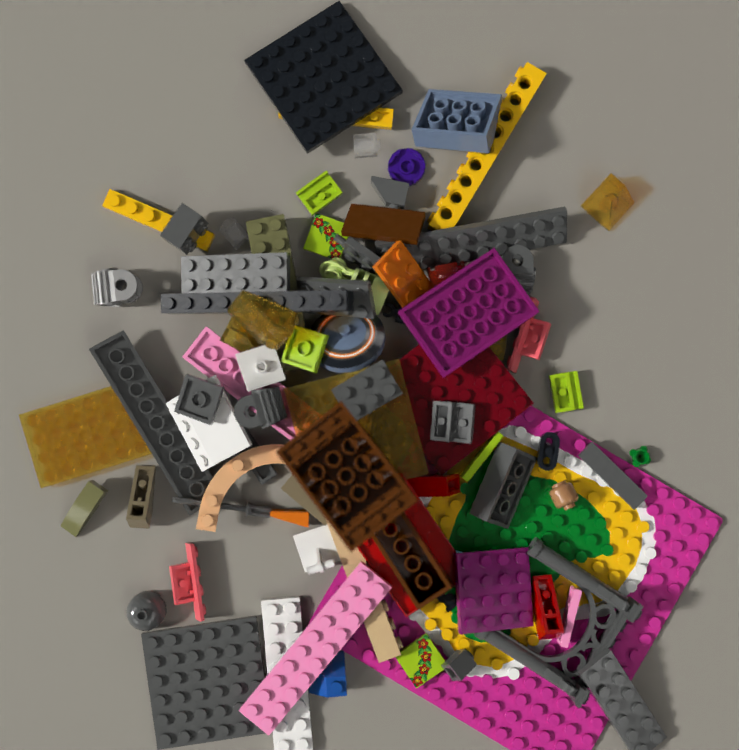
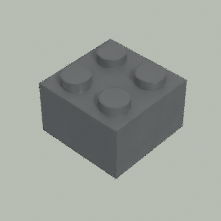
[160,203,208,255]

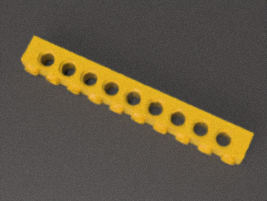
[427,62,547,231]

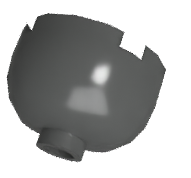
[126,591,167,631]

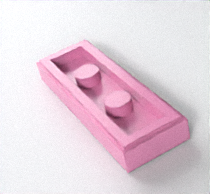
[557,585,582,648]

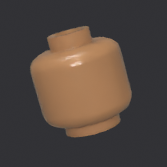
[550,480,579,511]

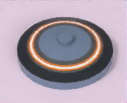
[310,315,386,373]

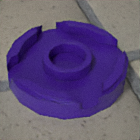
[388,148,425,186]

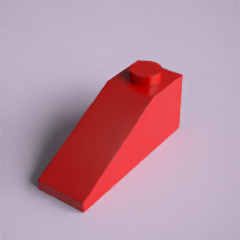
[532,574,564,640]

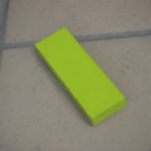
[460,432,503,481]

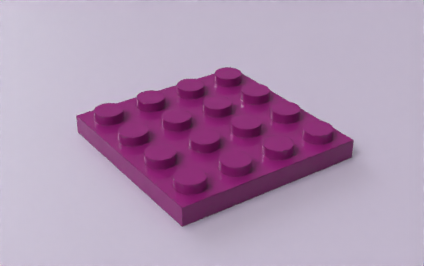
[454,547,533,635]

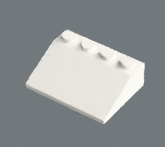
[166,375,253,472]

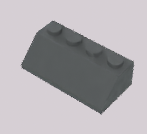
[469,442,537,529]

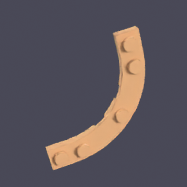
[196,444,284,532]

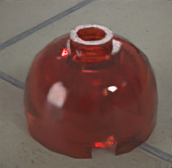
[426,261,465,287]

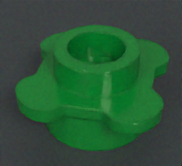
[629,446,651,467]

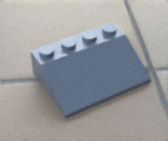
[412,89,502,153]

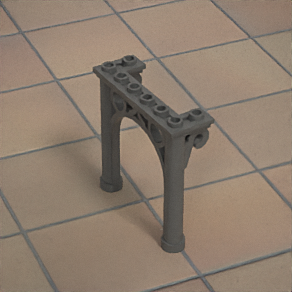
[474,537,644,709]

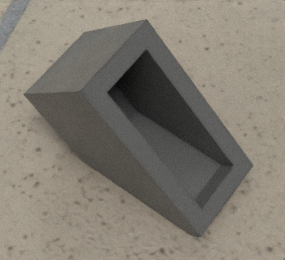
[371,176,409,210]

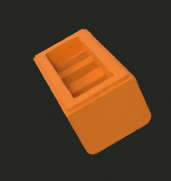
[270,509,310,527]

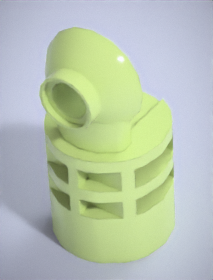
[319,257,390,316]

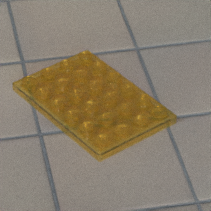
[19,386,152,488]

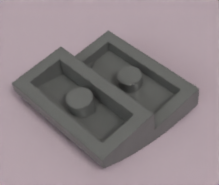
[430,401,476,444]

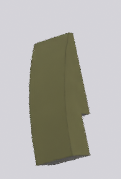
[61,480,108,537]

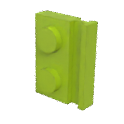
[296,170,343,216]
[548,371,584,413]

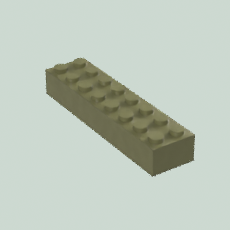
[245,214,306,373]

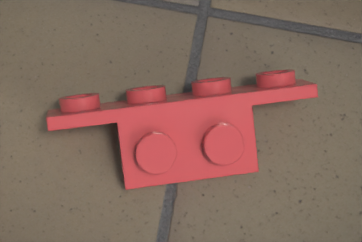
[507,297,551,373]
[169,542,206,622]

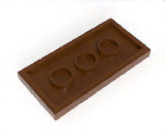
[341,204,426,245]

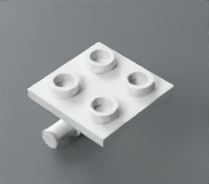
[293,524,341,575]

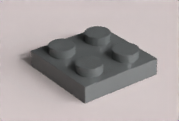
[174,374,225,425]

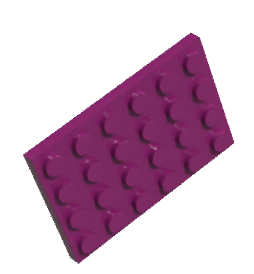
[398,248,540,378]

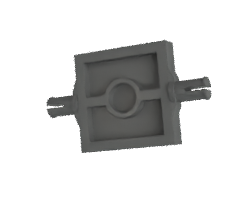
[333,233,380,274]

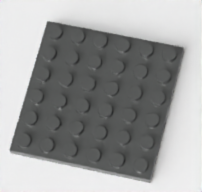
[141,615,273,750]

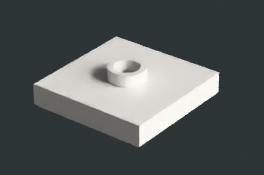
[235,342,286,392]

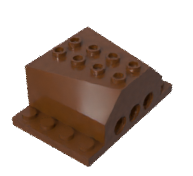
[276,401,418,552]

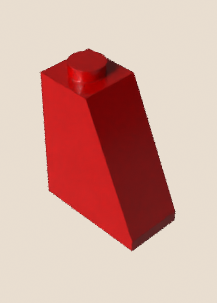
[406,473,460,497]

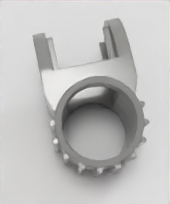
[91,268,143,307]

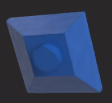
[309,650,347,697]

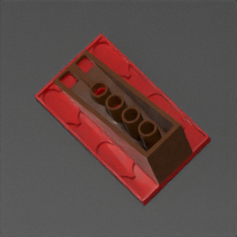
[358,473,457,617]

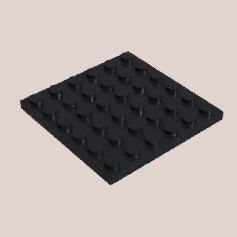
[244,1,403,154]

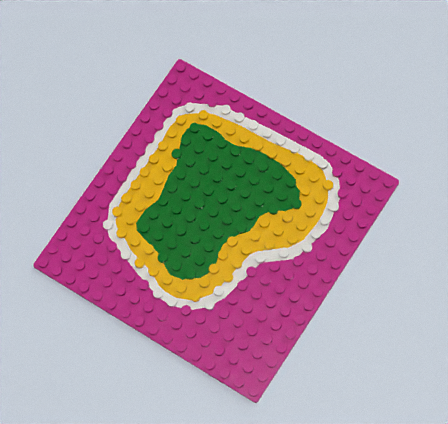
[307,406,723,750]

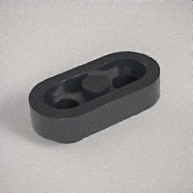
[536,432,560,471]

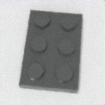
[331,359,403,420]

